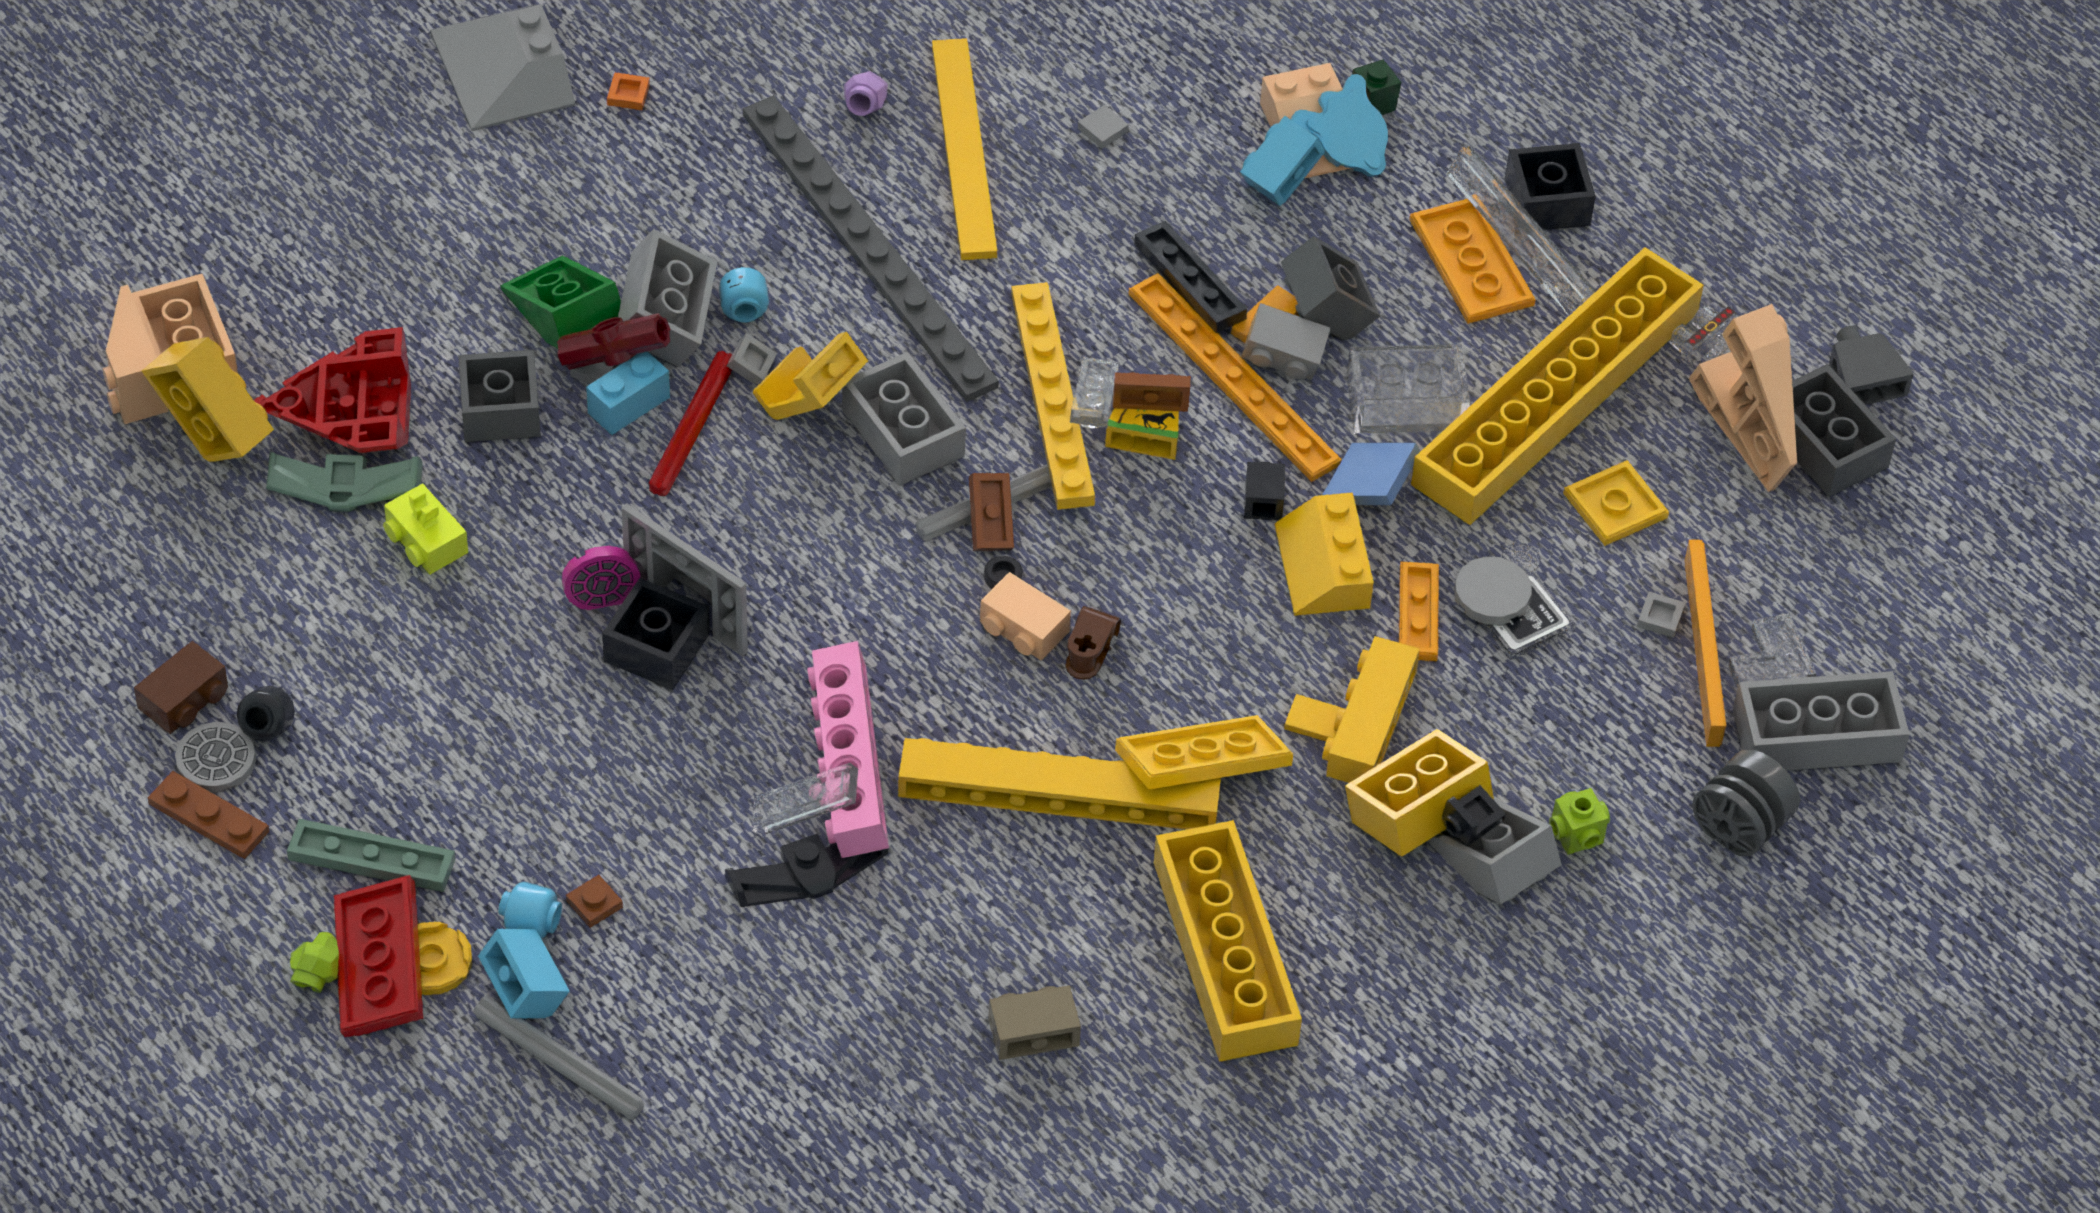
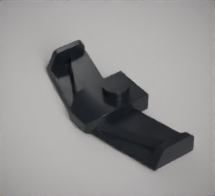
[725,833,889,907]

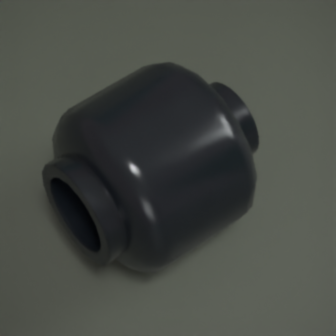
[236,686,295,741]

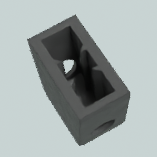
[1829,326,1914,405]

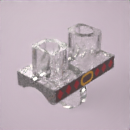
[1670,304,1736,368]

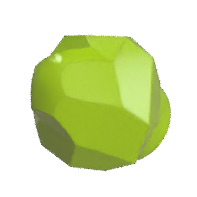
[290,932,339,993]

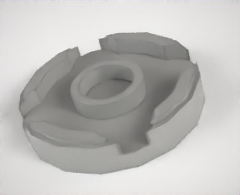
[1454,557,1532,625]

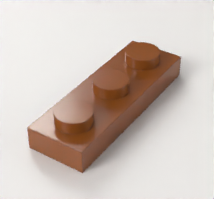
[148,771,270,859]

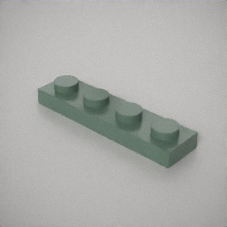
[287,819,455,892]

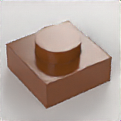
[566,874,623,928]

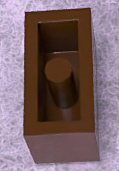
[134,641,228,734]

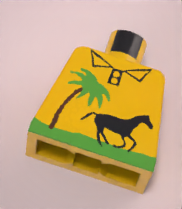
[1105,408,1179,460]

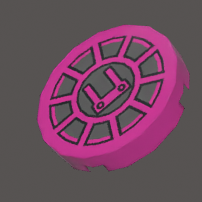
[562,546,640,610]

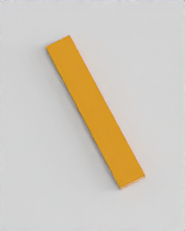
[1684,540,1726,747]

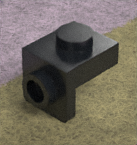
[1442,785,1506,847]

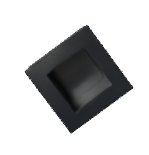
[1244,462,1285,521]

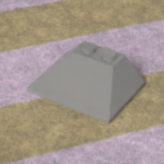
[430,4,575,131]
[621,503,748,657]

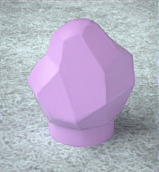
[844,71,888,116]

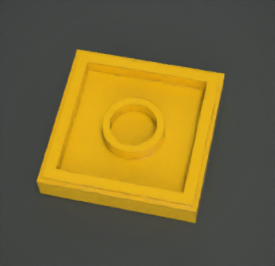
[1563,460,1669,546]

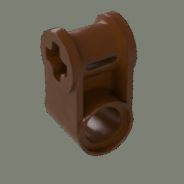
[1065,606,1121,680]

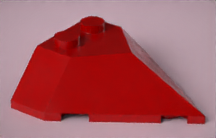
[254,327,411,453]

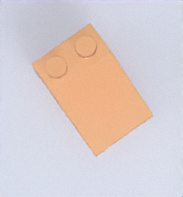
[1260,63,1351,178]
[102,285,169,424]

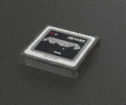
[1479,571,1576,662]

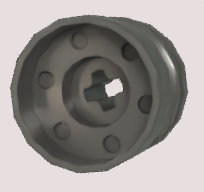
[1692,749,1801,856]

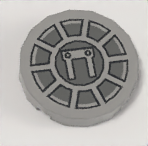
[175,722,256,793]

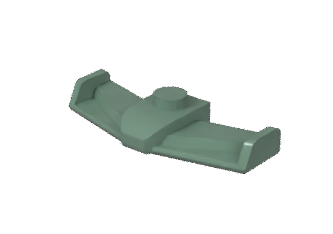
[266,452,423,512]

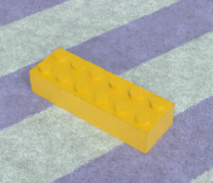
[1153,820,1302,1062]

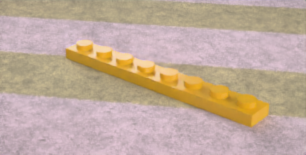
[1011,282,1095,510]

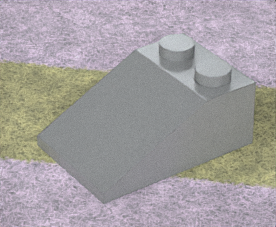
[1428,798,1562,904]

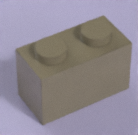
[988,985,1081,1060]

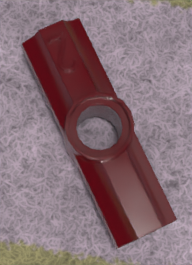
[557,313,671,370]

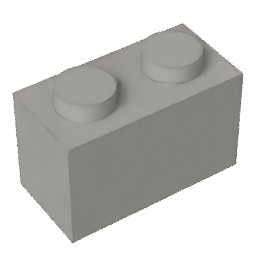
[1241,303,1331,380]

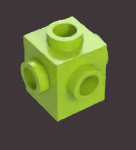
[1549,788,1610,855]

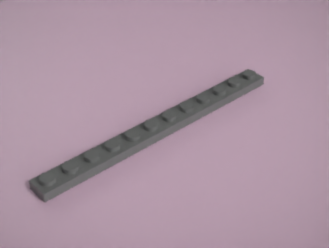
[743,95,999,402]

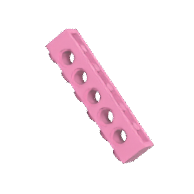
[807,641,889,858]

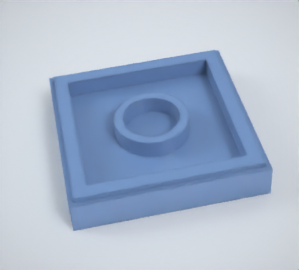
[1322,443,1420,505]

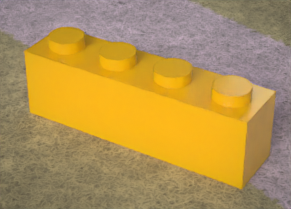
[1322,636,1420,783]

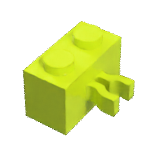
[383,483,468,575]

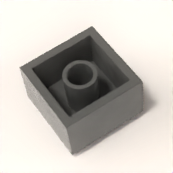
[1281,236,1380,340]
[458,350,541,442]

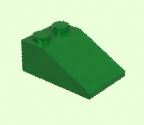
[500,255,621,349]

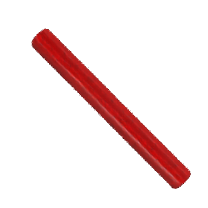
[648,351,732,496]

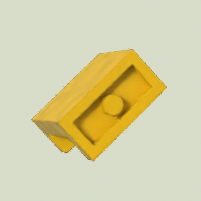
[753,332,868,420]

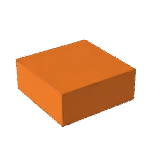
[607,72,650,110]

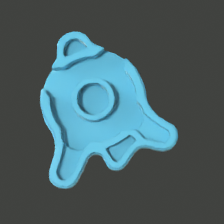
[1291,74,1388,177]

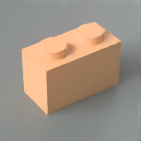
[980,572,1071,661]

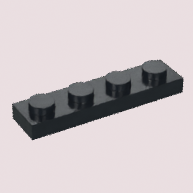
[1134,221,1247,333]

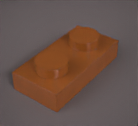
[1113,372,1191,412]
[969,473,1014,551]

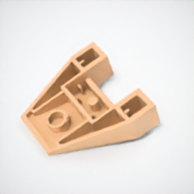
[1689,304,1797,492]

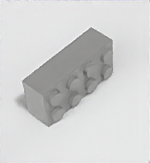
[1733,671,1910,771]

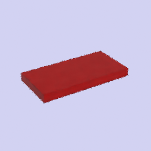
[334,875,423,1037]

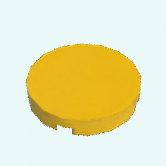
[418,922,472,995]

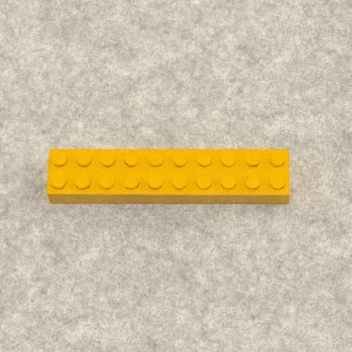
[1411,247,1704,525]

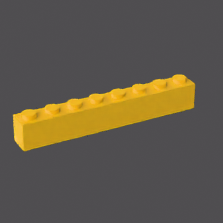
[898,738,1221,829]

